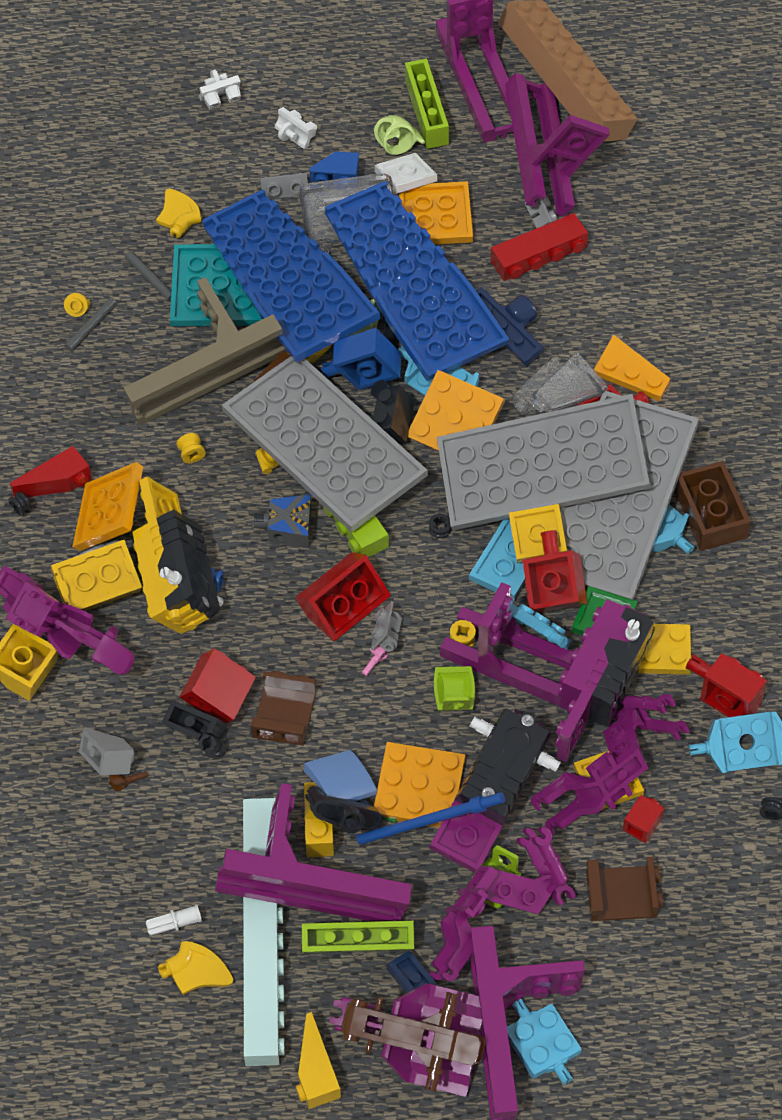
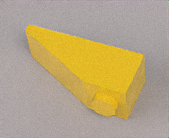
[304,782,334,857]
[295,1012,341,1109]

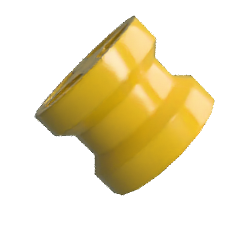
[176,433,206,464]
[450,620,476,648]

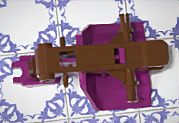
[329,983,486,1097]

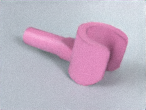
[361,645,388,676]

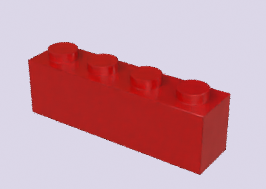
[490,213,588,281]

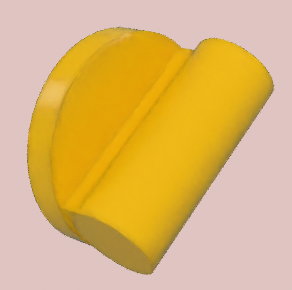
[64,293,90,317]
[255,448,279,474]

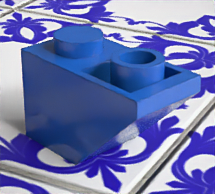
[310,151,359,189]

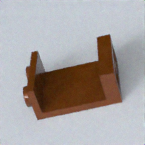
[251,671,316,746]
[586,857,663,922]

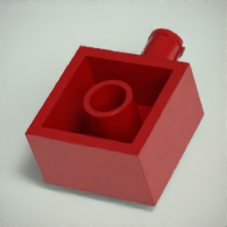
[522,530,587,613]
[686,653,767,717]

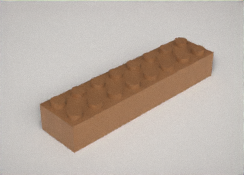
[498,0,638,141]

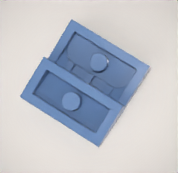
[304,750,377,801]

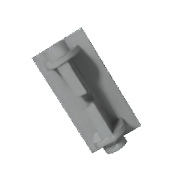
[260,173,309,199]
[525,195,558,228]
[371,601,402,652]

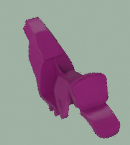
[0,566,134,675]

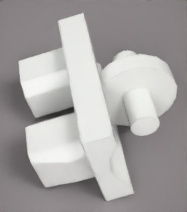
[199,70,241,110]
[274,107,317,149]

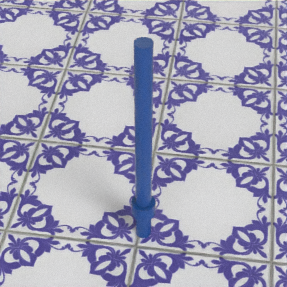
[356,792,505,845]

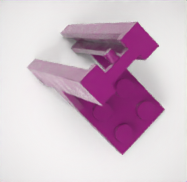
[436,0,514,143]
[505,73,610,216]
[440,582,573,706]
[215,783,412,922]
[469,926,585,1120]

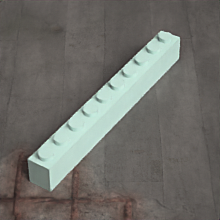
[243,798,285,1066]

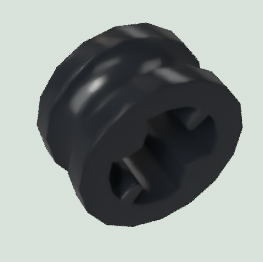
[8,491,32,517]
[429,513,451,539]
[759,797,782,820]

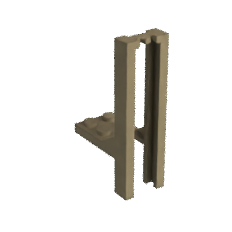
[124,277,287,426]

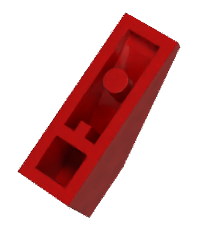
[10,446,92,498]

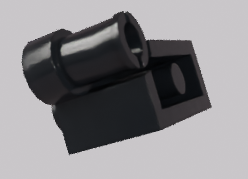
[371,380,415,443]
[161,700,227,759]

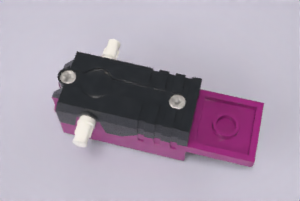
[555,599,655,762]
[429,708,561,873]

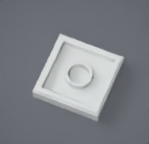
[375,153,437,194]

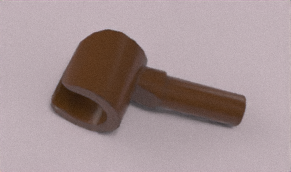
[109,771,147,792]

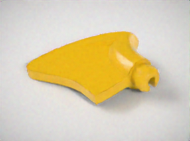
[156,189,202,238]
[158,941,233,995]

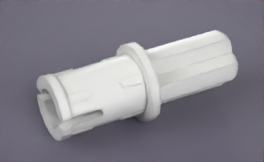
[146,905,202,936]

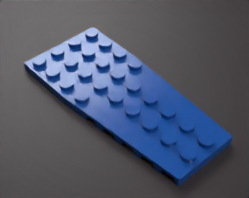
[325,181,509,381]
[202,190,380,363]

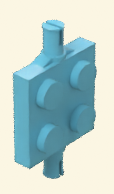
[510,603,572,650]
[507,999,582,1085]

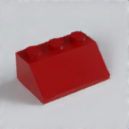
[295,552,391,641]

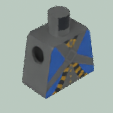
[254,495,312,548]

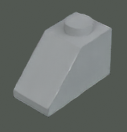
[79,728,134,775]

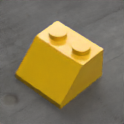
[0,624,58,701]

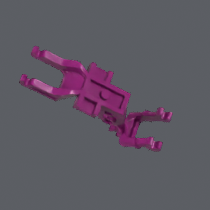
[531,694,690,835]
[428,827,576,981]

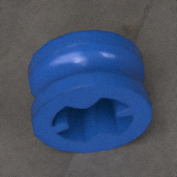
[211,568,224,593]

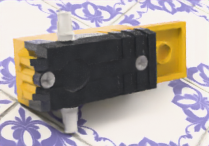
[132,476,223,634]

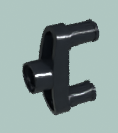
[305,786,382,834]

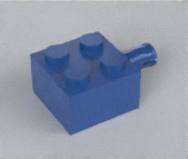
[322,328,401,390]

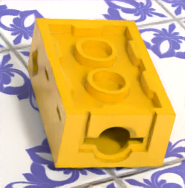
[50,540,142,611]

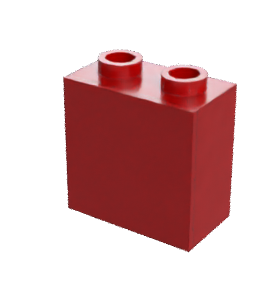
[179,648,256,723]

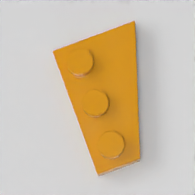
[593,335,670,401]

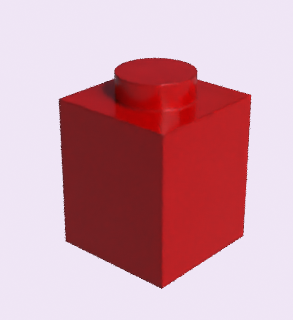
[623,795,664,844]

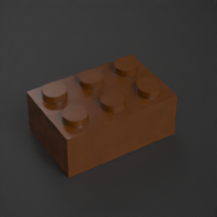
[674,461,751,551]

